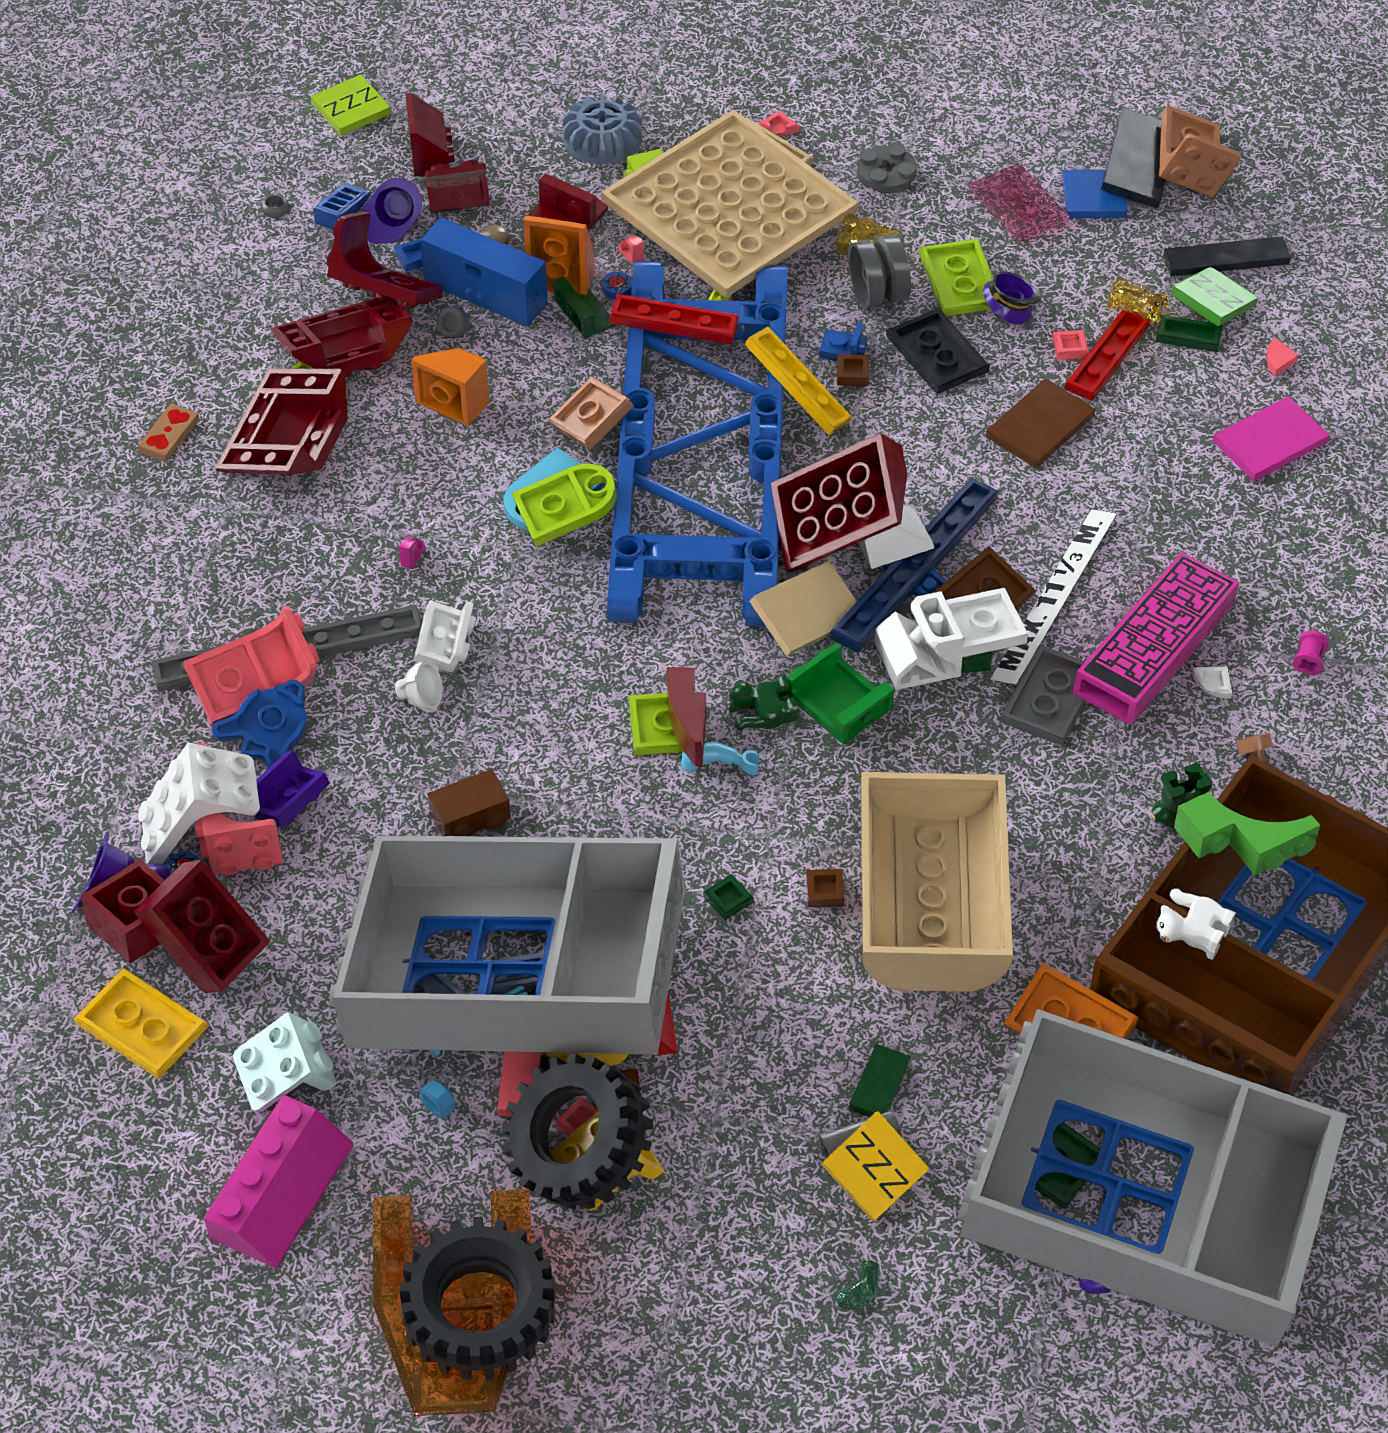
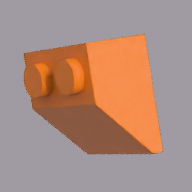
[411,348,489,426]

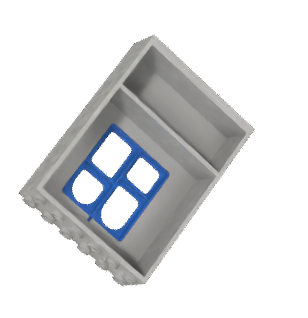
[329,836,685,1055]
[957,1009,1348,1347]

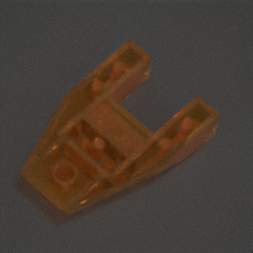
[373,1189,532,1416]

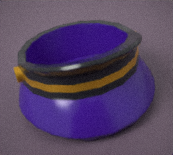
[983,271,1041,325]

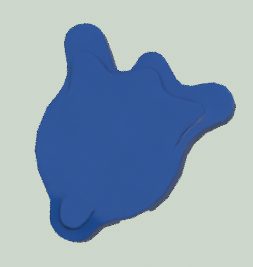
[212,680,307,769]

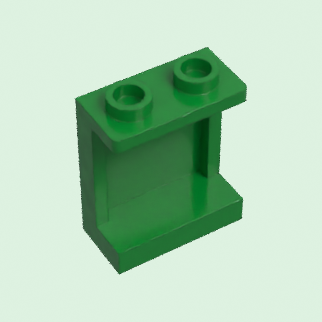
[787,642,895,745]

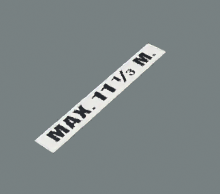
[991,509,1116,685]

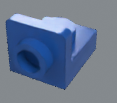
[819,323,868,361]

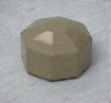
[480,224,510,245]

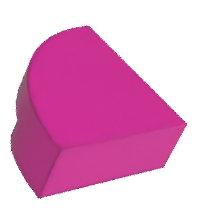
[399,536,426,569]

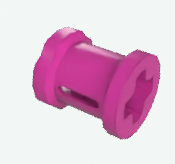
[1292,630,1330,675]

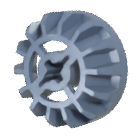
[563,94,642,164]

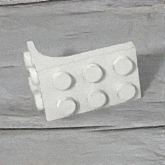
[138,742,260,865]

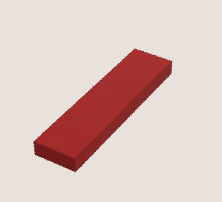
[610,294,739,345]
[1064,308,1151,401]

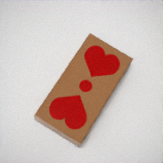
[137,403,200,462]

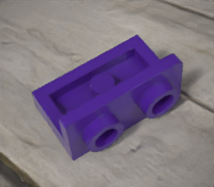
[254,750,330,828]

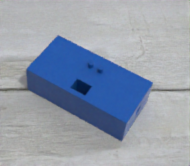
[420,217,548,327]

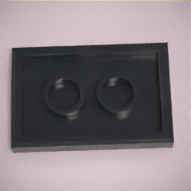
[886,308,990,394]

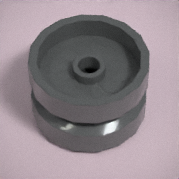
[848,233,911,309]

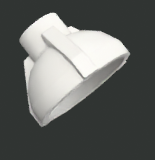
[395,661,443,712]

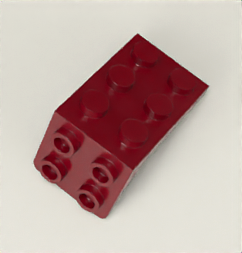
[327,211,443,308]

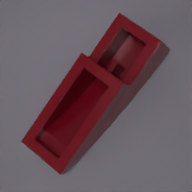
[667,667,707,767]

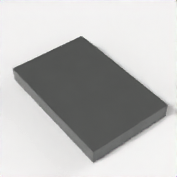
[999,645,1087,746]

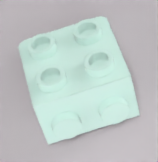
[233,1012,337,1112]

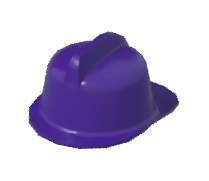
[361,177,422,244]
[72,834,135,913]

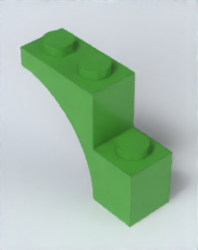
[1174,792,1320,876]

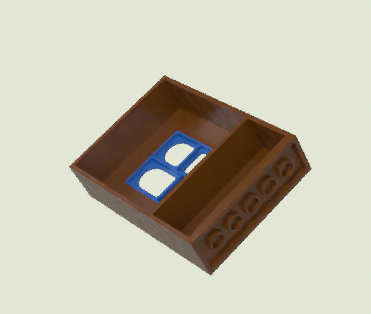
[1090,755,1388,1096]

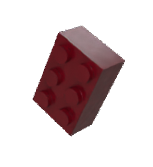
[134,860,271,993]

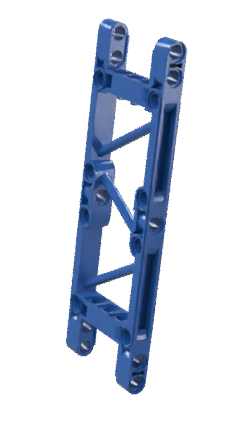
[607,261,788,627]

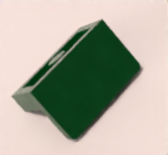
[554,277,616,339]

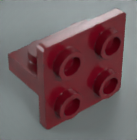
[425,160,490,213]
[527,173,608,231]

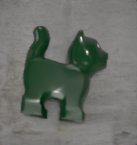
[729,674,798,730]
[1151,763,1212,827]

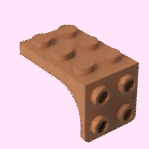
[1159,105,1240,198]

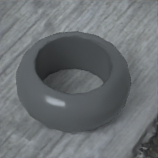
[261,195,289,218]

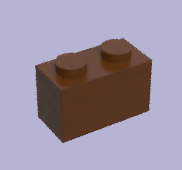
[427,769,511,836]

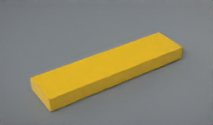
[745,327,853,436]

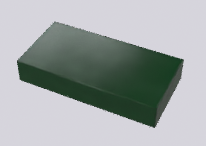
[1156,314,1223,352]
[849,1044,911,1117]

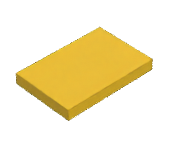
[74,968,208,1079]

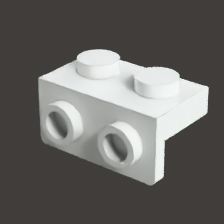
[413,600,476,672]

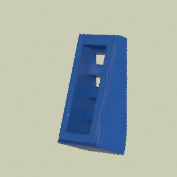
[313,182,371,230]

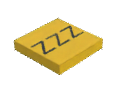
[821,1111,930,1221]

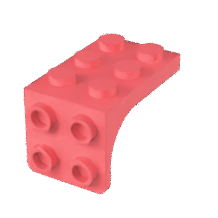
[183,606,319,726]
[195,743,283,876]

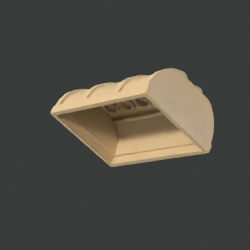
[861,772,1013,992]

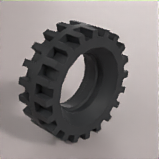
[502,1054,653,1210]
[399,1217,555,1380]

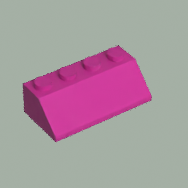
[204,1095,354,1269]

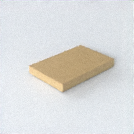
[749,561,857,657]

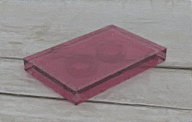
[969,163,1070,243]

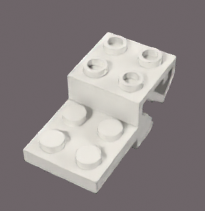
[875,588,1028,690]

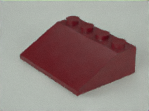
[771,433,907,573]

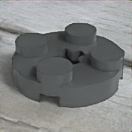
[857,143,917,193]

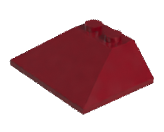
[271,297,413,378]
[215,368,348,475]

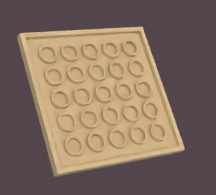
[601,109,859,298]

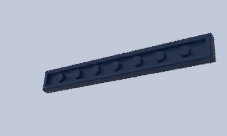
[830,477,999,653]

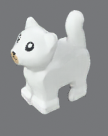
[1156,889,1236,960]

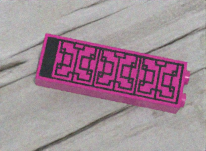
[1073,552,1239,725]

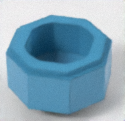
[419,1081,456,1118]

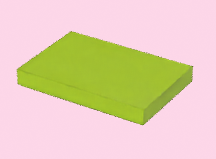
[919,239,993,316]

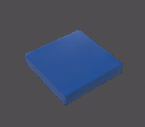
[1062,170,1128,218]

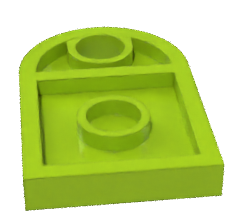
[511,463,617,547]

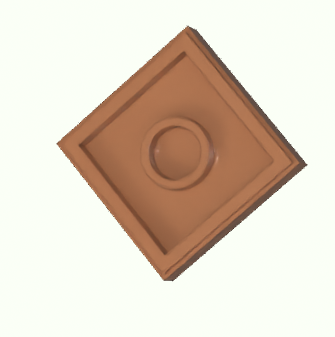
[548,377,634,450]

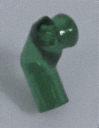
[836,1261,879,1310]

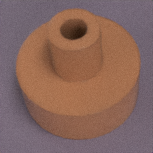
[1236,732,1273,762]

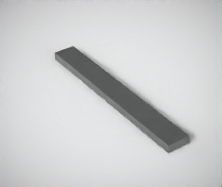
[151,604,422,692]

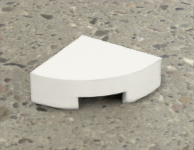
[1192,666,1232,699]

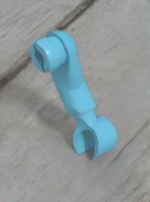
[681,741,760,776]

